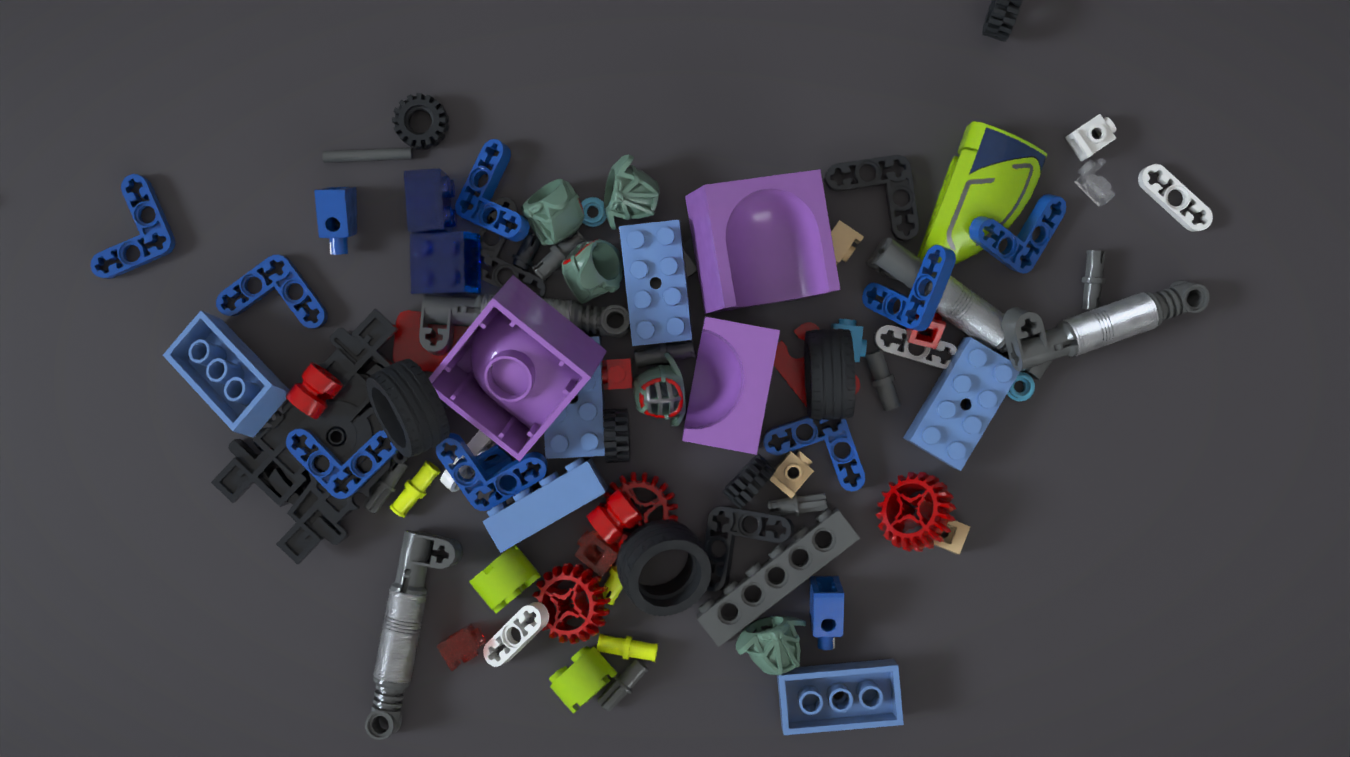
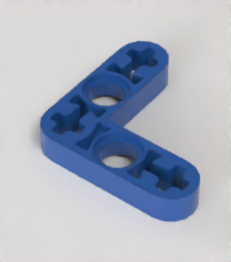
[455,139,530,242]
[90,174,176,279]
[969,194,1067,274]
[862,245,956,331]
[216,255,328,329]
[763,416,865,492]
[286,428,398,499]
[436,433,548,511]

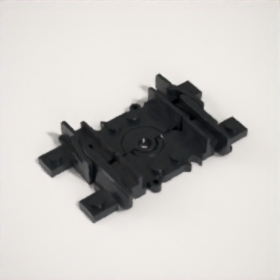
[211,309,450,565]

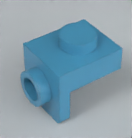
[831,319,867,363]

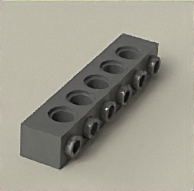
[696,507,860,647]

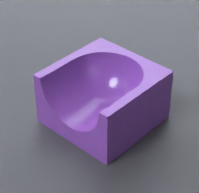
[685,169,841,314]
[429,275,607,462]
[682,316,780,455]

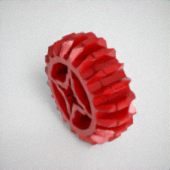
[599,472,678,548]
[875,472,957,552]
[532,563,611,644]

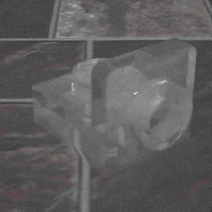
[1074,157,1115,207]

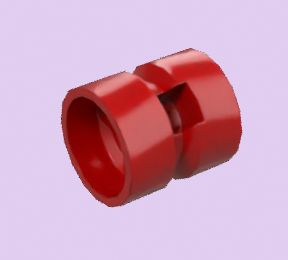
[286,362,343,419]
[586,489,643,546]

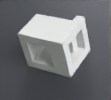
[1065,114,1116,161]

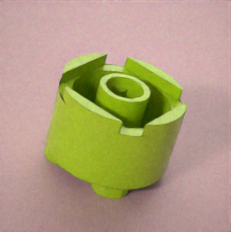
[469,545,541,614]
[549,646,618,714]

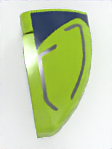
[917,121,1047,264]

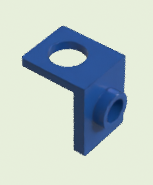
[476,444,517,495]

